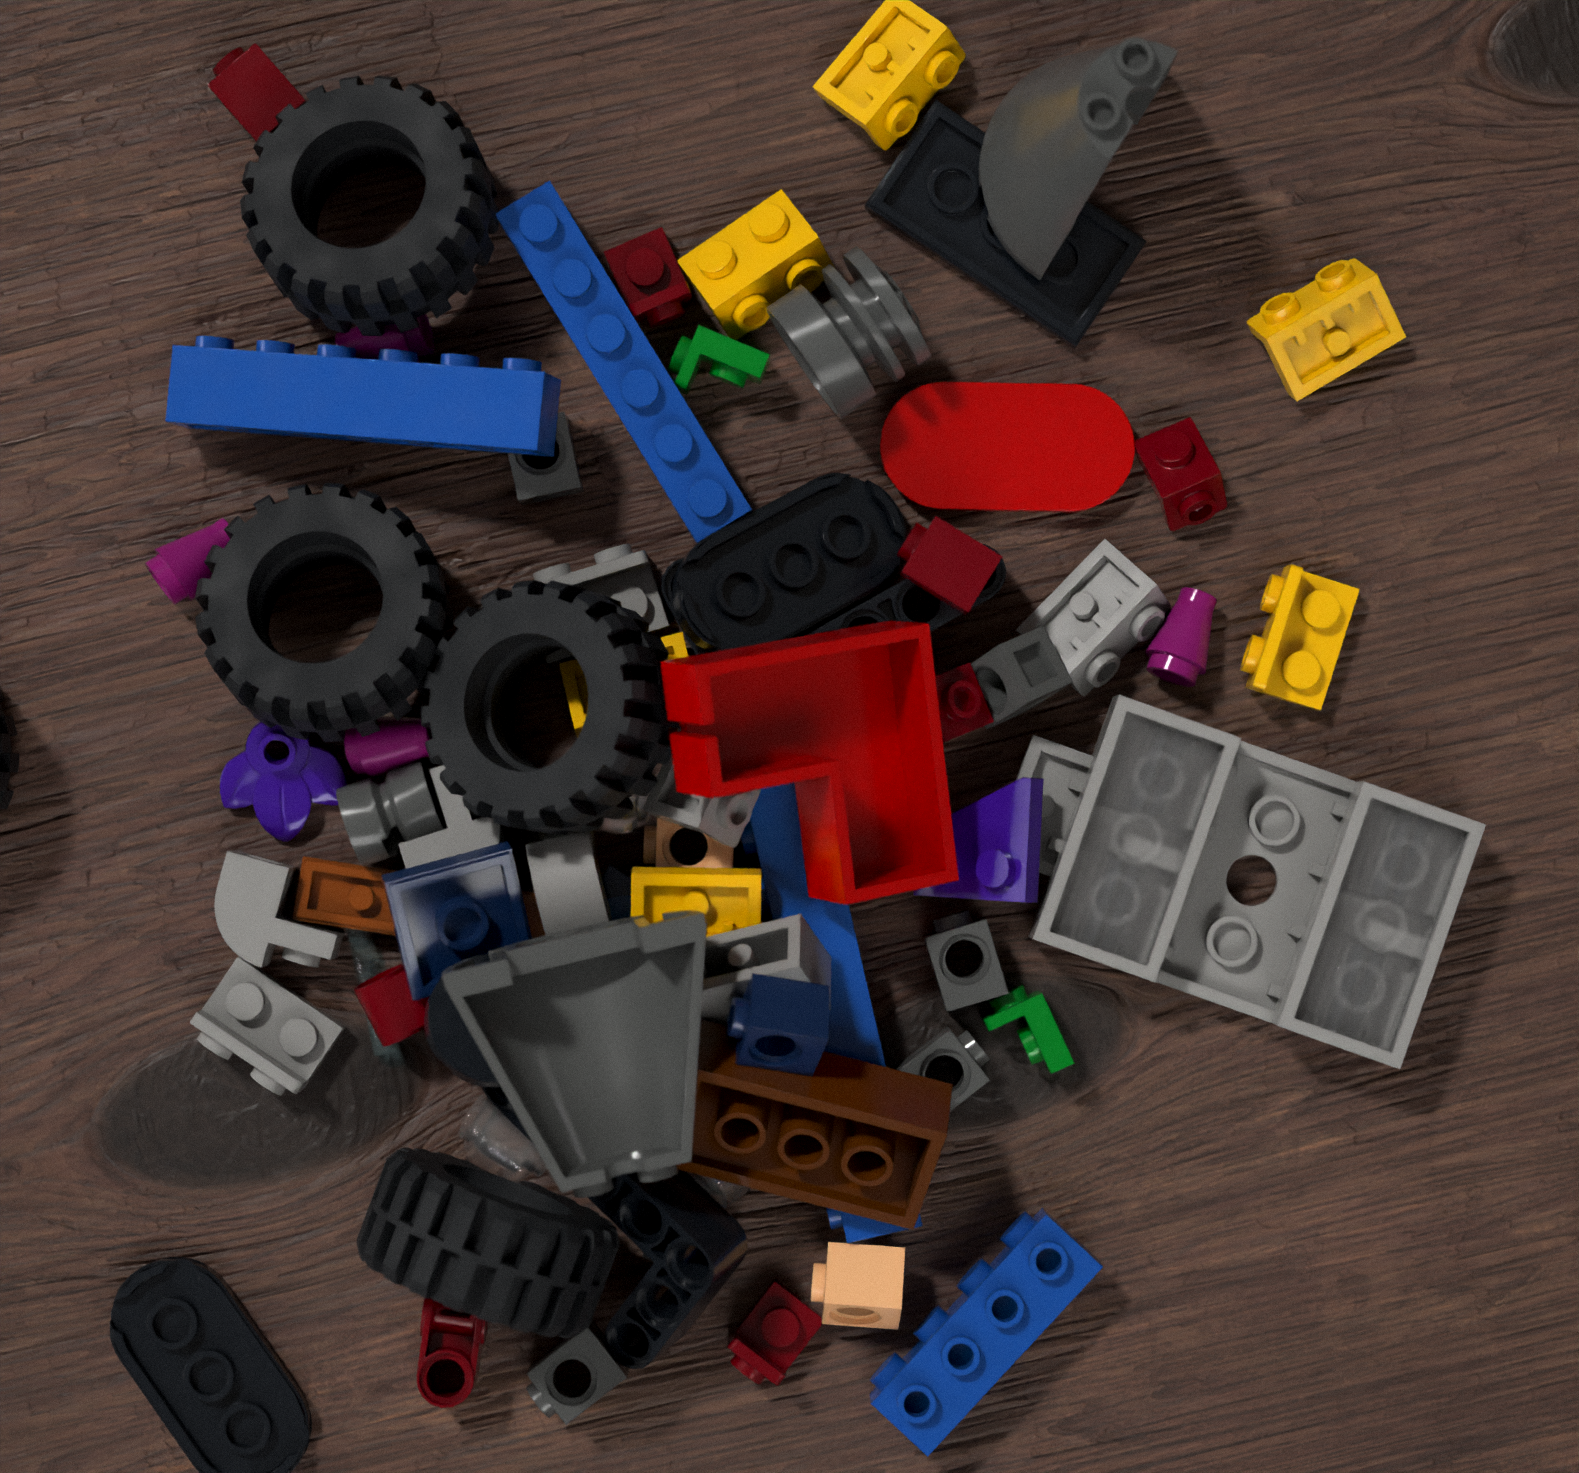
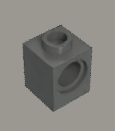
[508,412,584,505]
[971,626,1073,730]
[923,910,1009,1012]
[893,1026,990,1112]
[526,1320,630,1425]

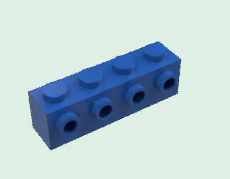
[870,1208,1103,1457]

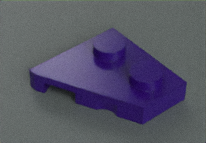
[914,778,1044,903]

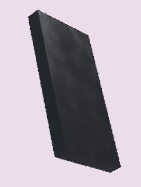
[865,100,1147,349]

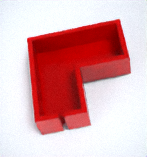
[660,620,959,905]

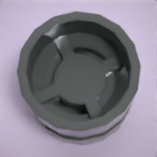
[336,760,448,867]

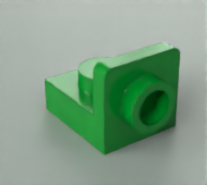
[668,325,770,395]
[981,985,1074,1074]

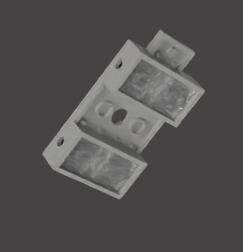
[1016,695,1486,1069]

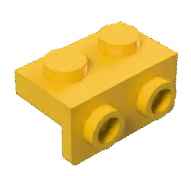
[677,189,835,340]

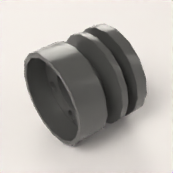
[766,246,932,419]

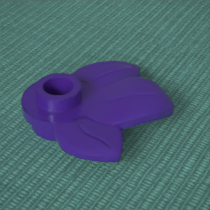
[220,721,348,842]

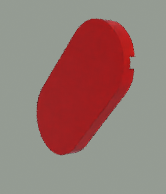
[880,382,1135,513]

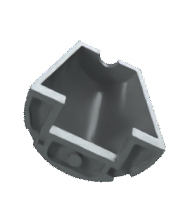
[978,38,1178,280]
[442,910,707,1198]

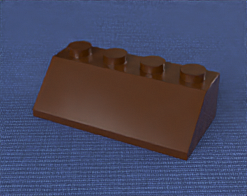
[677,1019,953,1230]

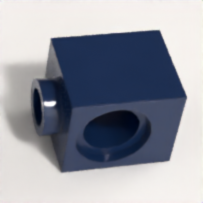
[727,973,829,1076]

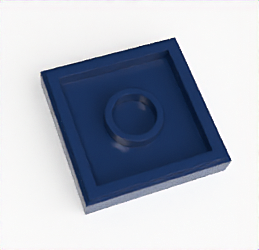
[381,841,532,1001]

